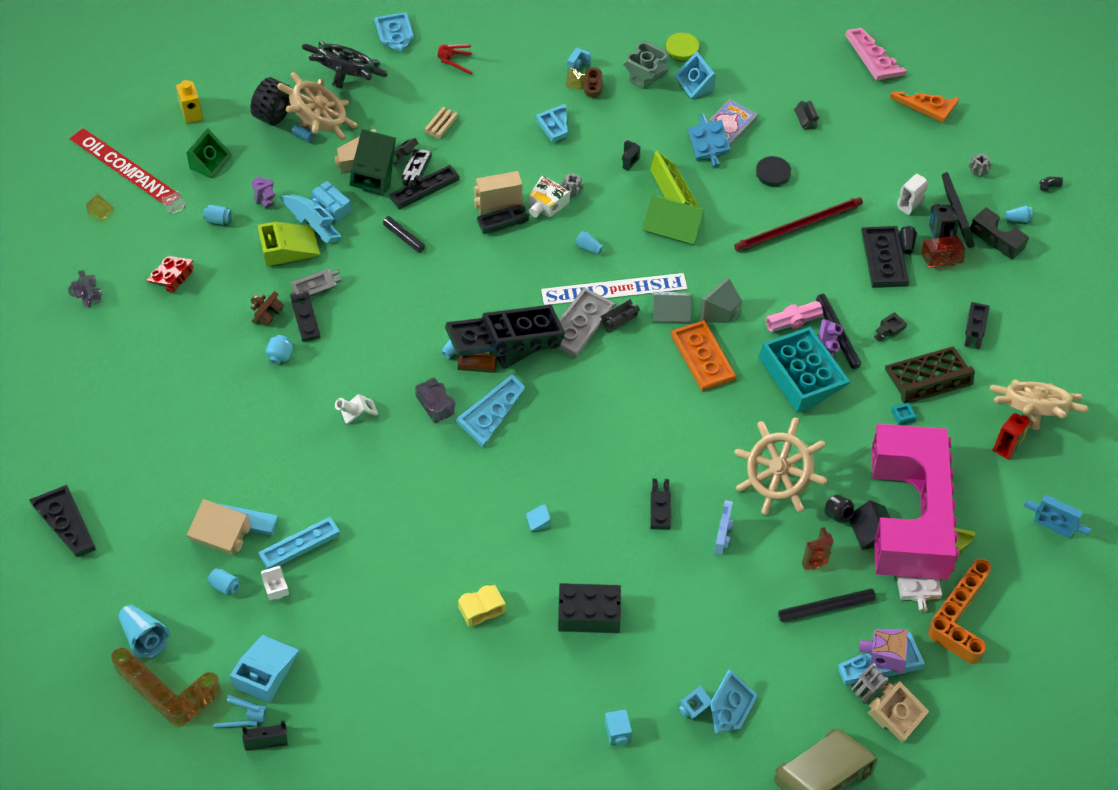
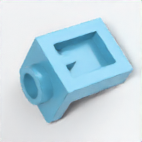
[567,47,591,75]

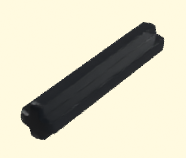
[383,216,425,253]

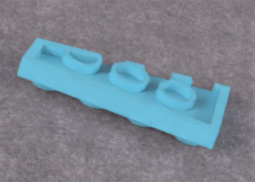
[456,374,525,448]
[838,632,925,686]

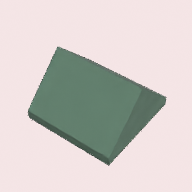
[652,292,691,324]

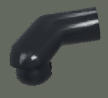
[1039,176,1063,191]

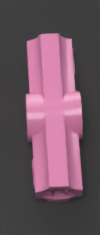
[766,301,823,333]

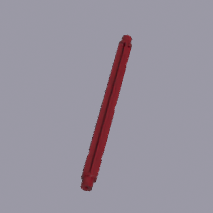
[734,197,863,251]

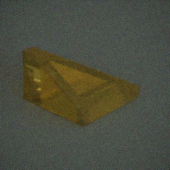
[566,67,585,89]

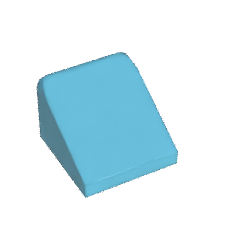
[526,504,551,532]

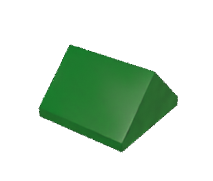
[186,128,232,178]

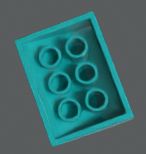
[758,327,850,413]

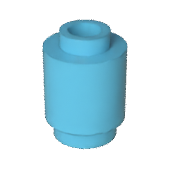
[203,205,231,225]
[208,568,240,596]

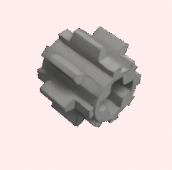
[968,153,992,177]
[561,173,584,197]

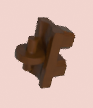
[251,291,284,326]

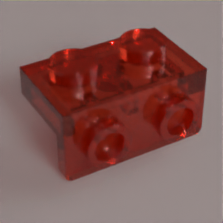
[802,527,833,570]

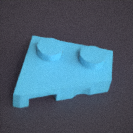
[536,104,567,143]

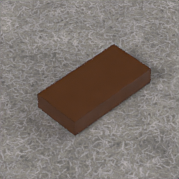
[458,353,497,373]

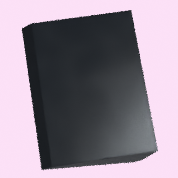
[849,500,890,550]

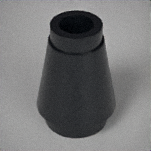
[899,226,917,254]

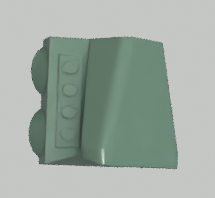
[623,41,670,88]

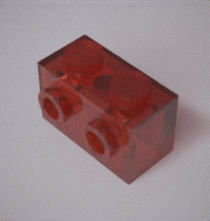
[921,236,966,267]

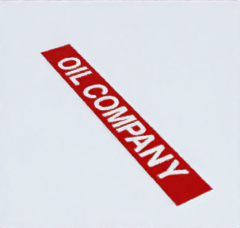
[69,128,181,207]

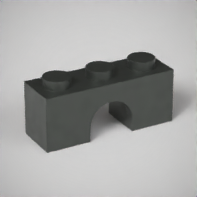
[970,207,1029,260]

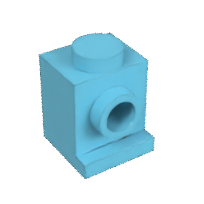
[678,686,712,719]

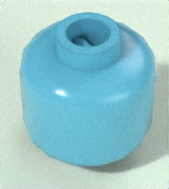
[266,335,293,365]

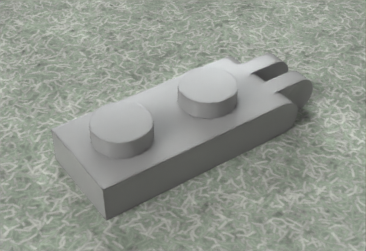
[290,269,343,296]

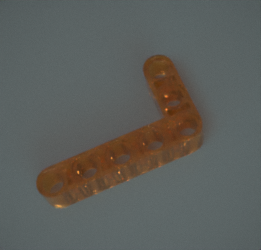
[111,648,221,727]

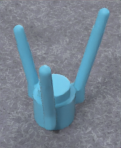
[213,695,267,728]

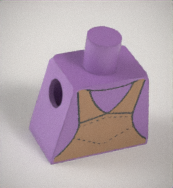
[859,629,908,674]

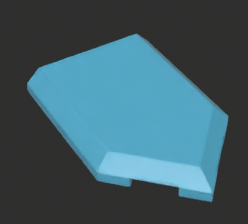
[374,12,414,52]
[710,669,758,733]

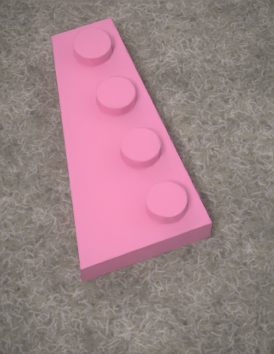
[845,28,907,81]

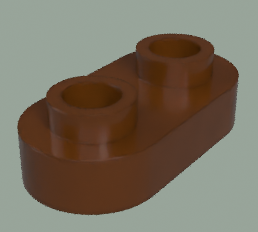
[584,68,602,97]

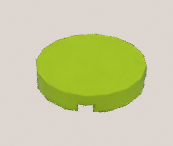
[665,33,699,61]

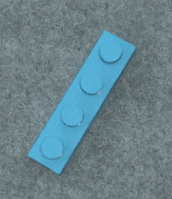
[258,517,340,569]

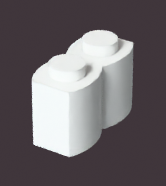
[897,174,928,215]

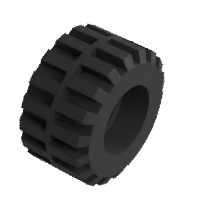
[250,77,291,126]

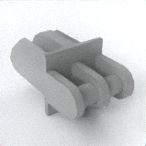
[851,663,889,704]

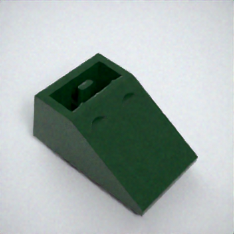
[349,129,396,194]

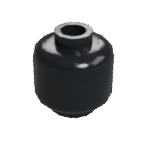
[825,494,854,523]

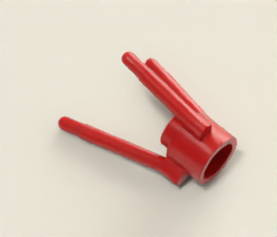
[438,44,473,74]

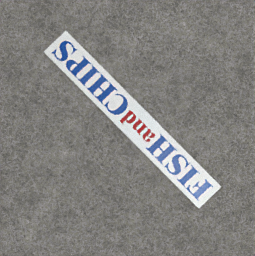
[541,273,687,305]

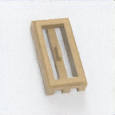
[425,107,458,139]

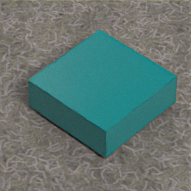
[891,403,917,425]

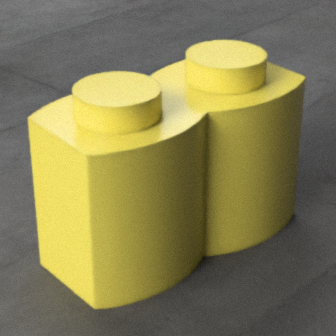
[458,585,506,627]

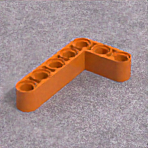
[928,559,991,664]

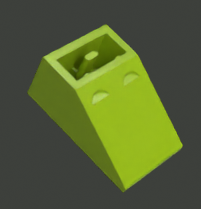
[257,222,320,266]

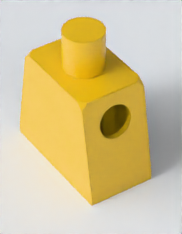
[176,80,203,124]

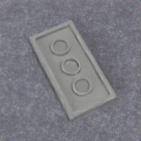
[558,287,616,358]

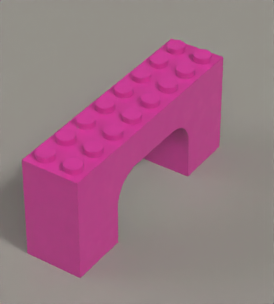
[871,424,959,580]

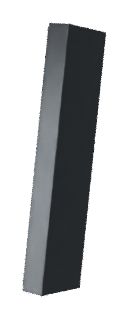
[389,165,460,210]

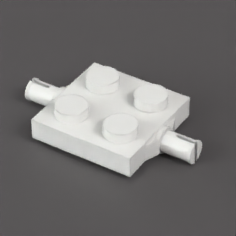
[896,576,942,613]

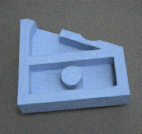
[714,500,734,555]

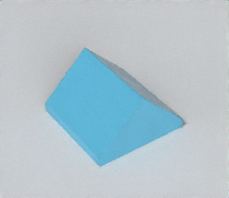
[674,51,716,99]

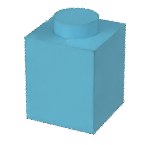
[604,709,632,746]

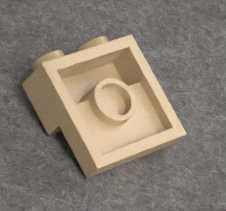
[868,681,929,742]

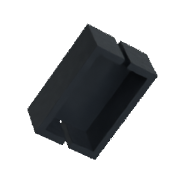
[558,583,621,633]

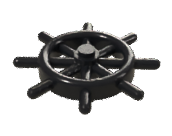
[302,41,388,88]

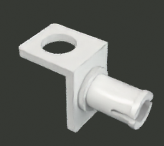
[335,394,378,424]

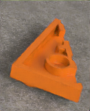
[890,91,959,123]

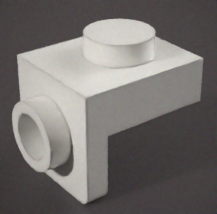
[261,566,289,601]

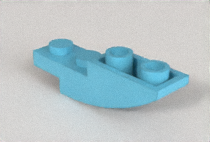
[280,194,342,243]

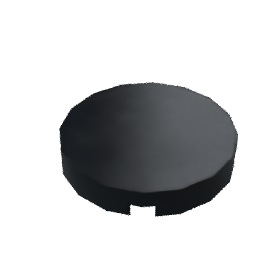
[756,156,791,187]

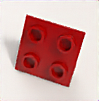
[146,256,194,293]

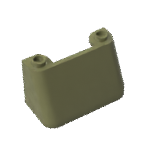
[774,729,877,790]

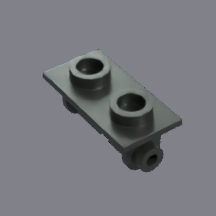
[600,299,640,333]

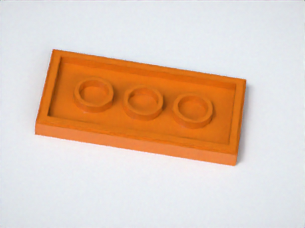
[670,320,737,391]

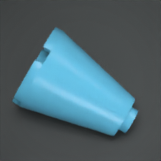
[118,605,171,659]

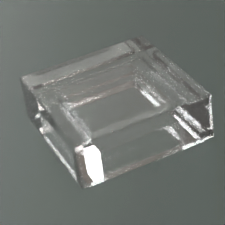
[161,191,186,214]

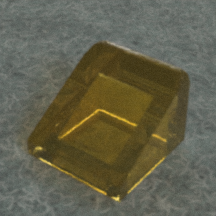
[86,194,113,220]

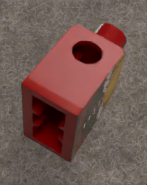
[992,413,1031,460]

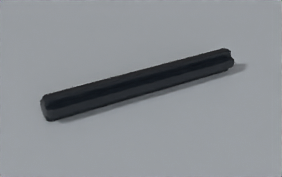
[816,293,861,369]
[778,589,876,622]

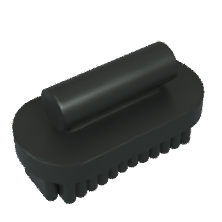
[794,101,819,130]

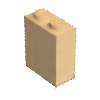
[473,171,523,215]
[187,499,251,557]

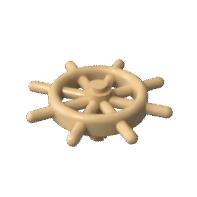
[277,72,358,140]
[990,379,1088,430]
[734,418,827,515]

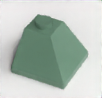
[700,277,742,323]

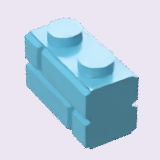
[311,181,352,222]

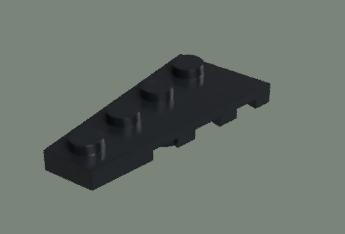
[29,484,96,557]

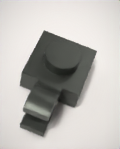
[393,138,419,165]
[874,312,907,342]

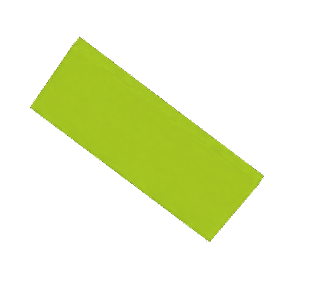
[650,151,700,208]

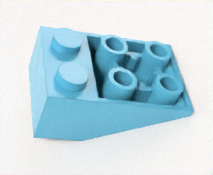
[230,635,300,703]

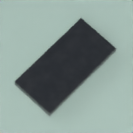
[941,172,974,248]
[861,226,909,288]

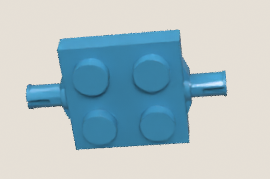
[688,113,731,168]
[1024,495,1091,539]

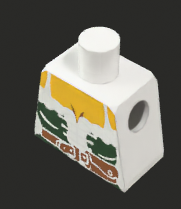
[529,175,570,217]

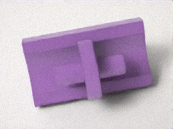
[252,177,275,209]
[817,320,843,357]

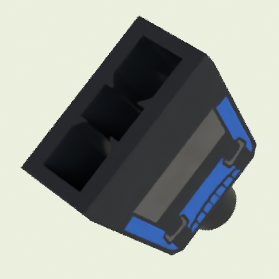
[929,204,959,248]

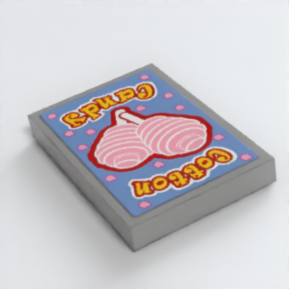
[707,99,758,146]

